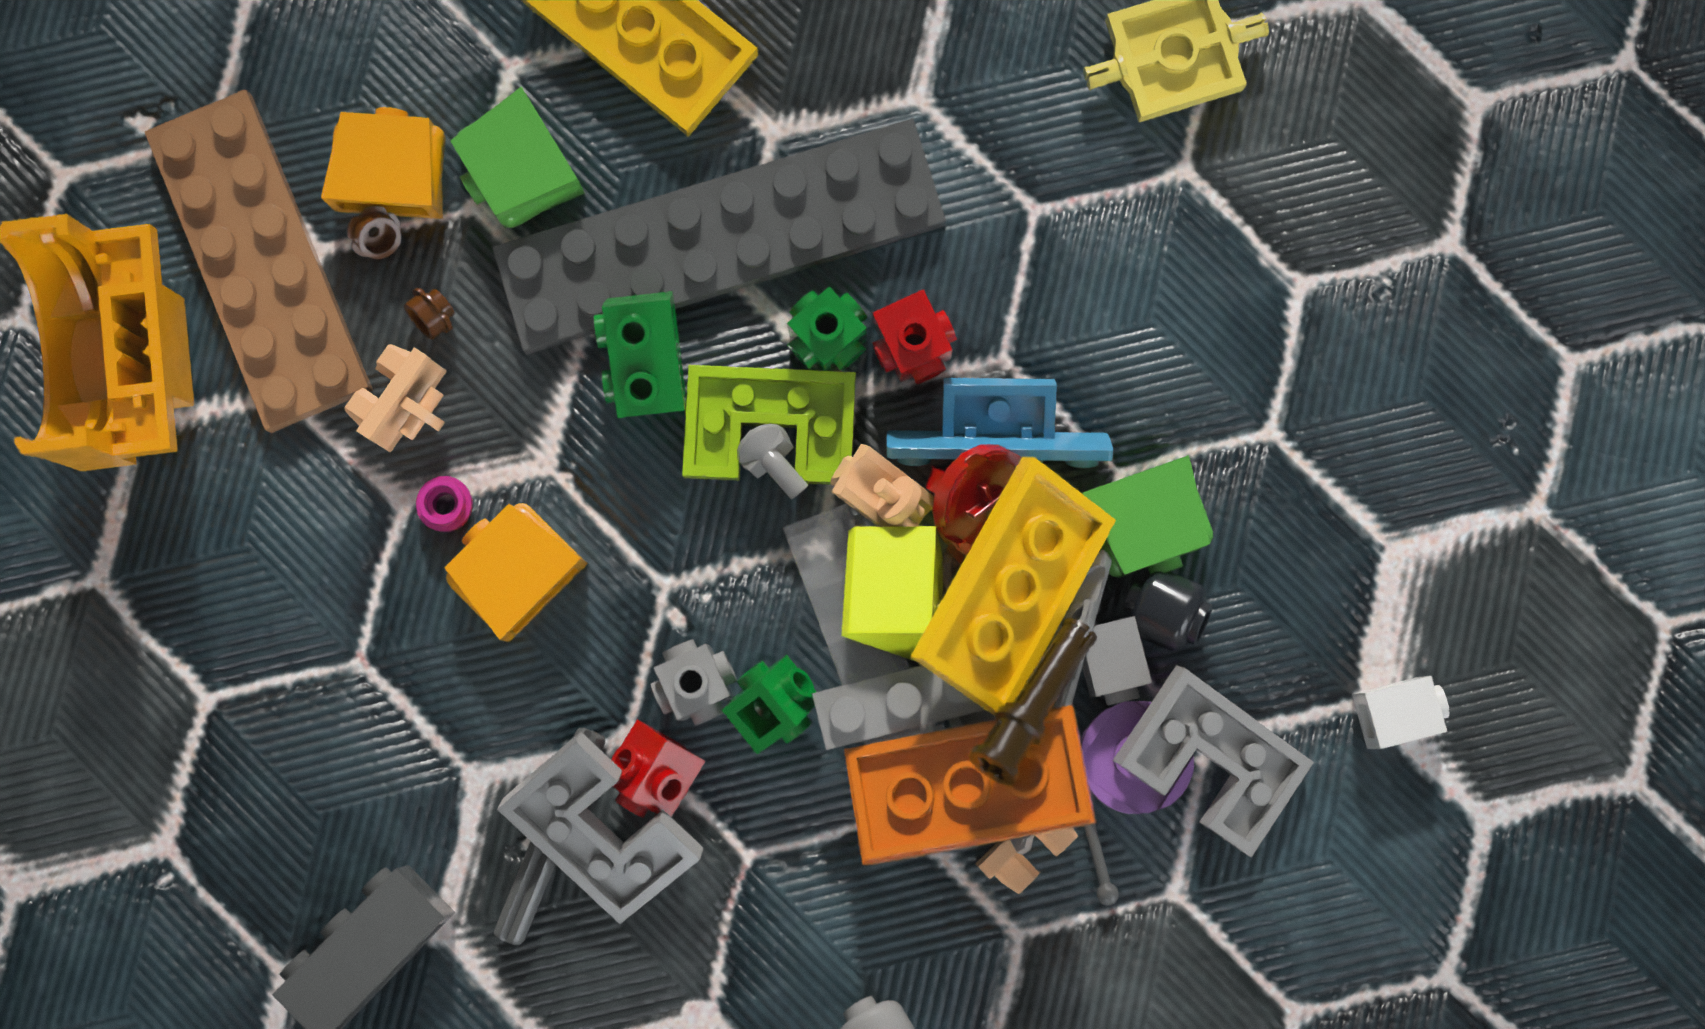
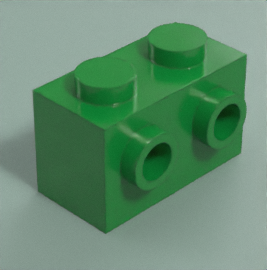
[594,291,687,418]

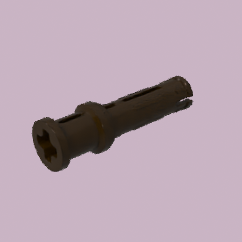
[968,618,1097,785]

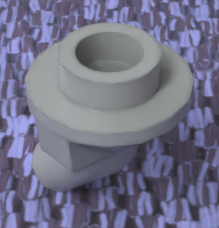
[737,424,808,500]

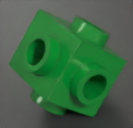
[787,286,868,371]
[722,655,817,754]

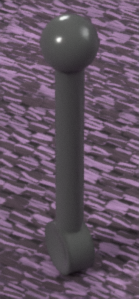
[1084,791,1119,906]

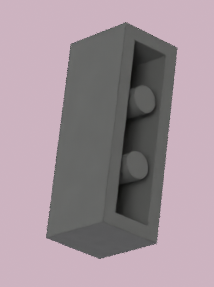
[272,865,456,1029]

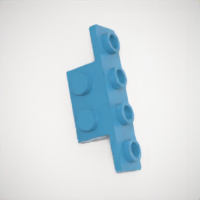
[887,378,1113,468]

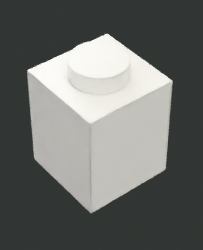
[1352,676,1449,749]

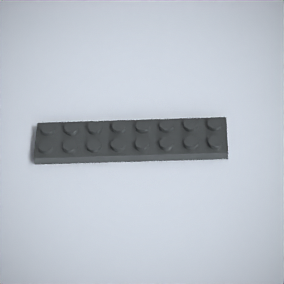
[492,118,946,354]

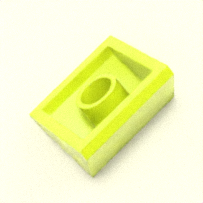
[841,526,944,661]

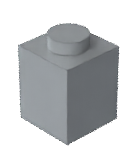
[1082,616,1152,705]

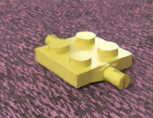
[1083,0,1269,123]

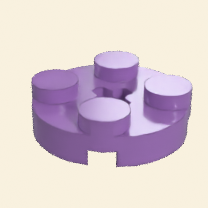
[1081,701,1194,814]

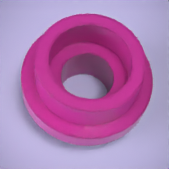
[416,476,473,532]

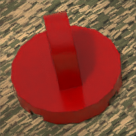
[925,444,1022,555]

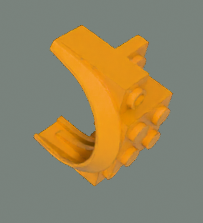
[0,214,194,471]

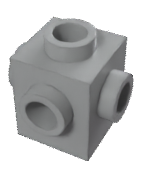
[651,639,737,726]

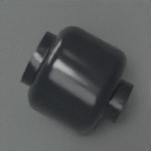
[1124,571,1213,652]

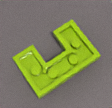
[682,365,856,485]

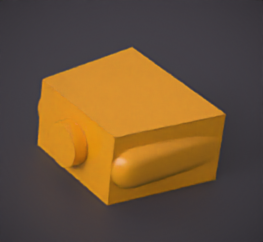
[321,107,446,219]
[444,503,588,642]

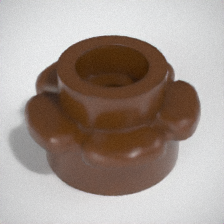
[347,205,401,259]
[403,288,455,340]

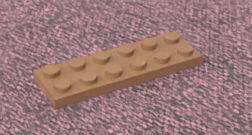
[144,89,373,433]

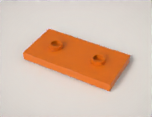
[844,705,1096,866]

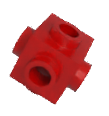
[872,289,957,384]
[611,719,705,818]

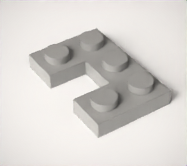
[1113,665,1314,857]
[497,732,703,924]

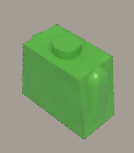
[451,86,585,228]
[1082,455,1213,579]

